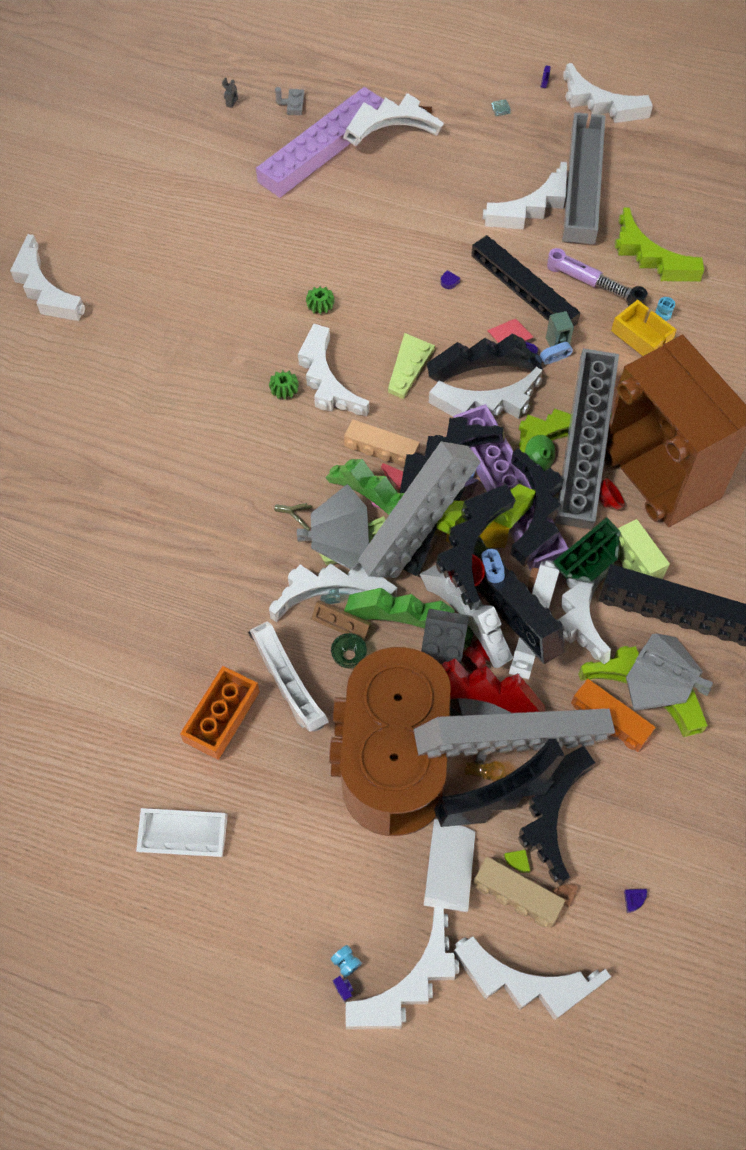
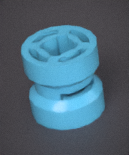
[655,297,675,321]
[330,945,362,978]

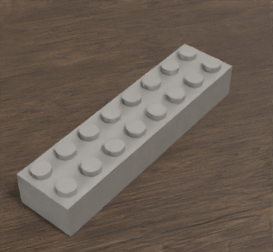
[358,441,481,578]

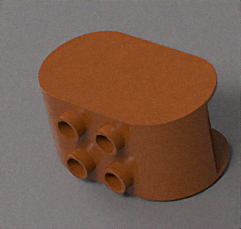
[329,647,450,836]

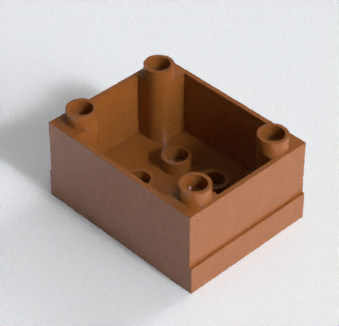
[604,334,746,527]

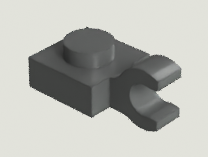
[222,78,238,108]

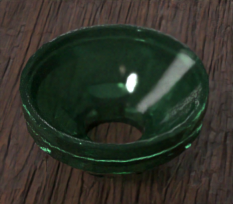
[331,633,367,669]

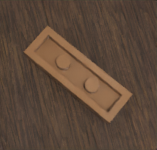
[311,600,372,642]

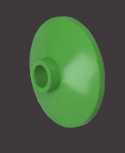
[525,435,555,471]

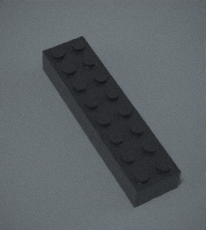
[453,536,565,664]
[598,564,746,646]

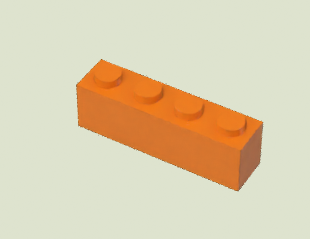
[571,679,656,752]

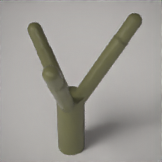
[275,503,312,531]

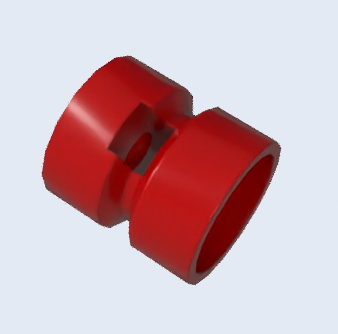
[462,638,491,672]

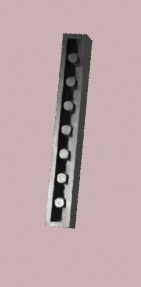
[471,235,580,326]

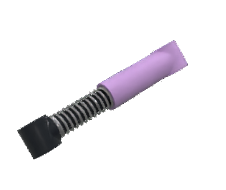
[547,248,648,306]

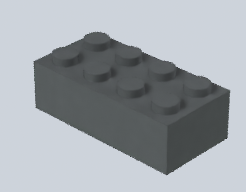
[421,609,469,699]

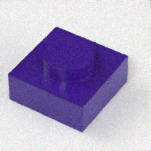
[332,976,354,1003]

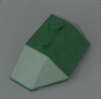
[552,517,620,583]

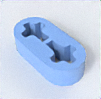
[540,342,573,365]
[482,549,505,583]

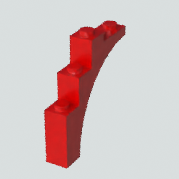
[441,658,545,713]

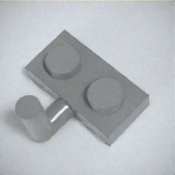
[275,87,304,115]

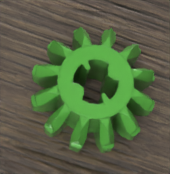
[306,286,335,314]
[269,370,299,400]

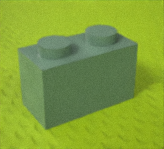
[545,311,574,347]

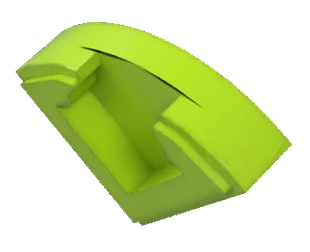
[504,850,530,873]

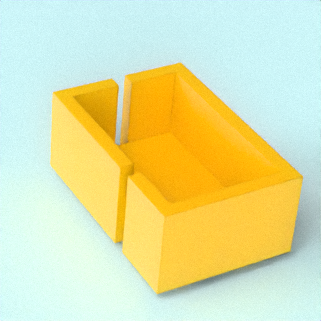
[611,300,677,356]

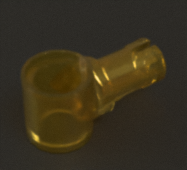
[465,761,507,783]

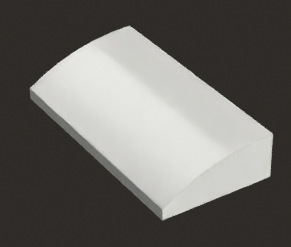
[136,808,228,857]
[424,819,475,912]

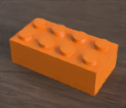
[180,666,260,760]

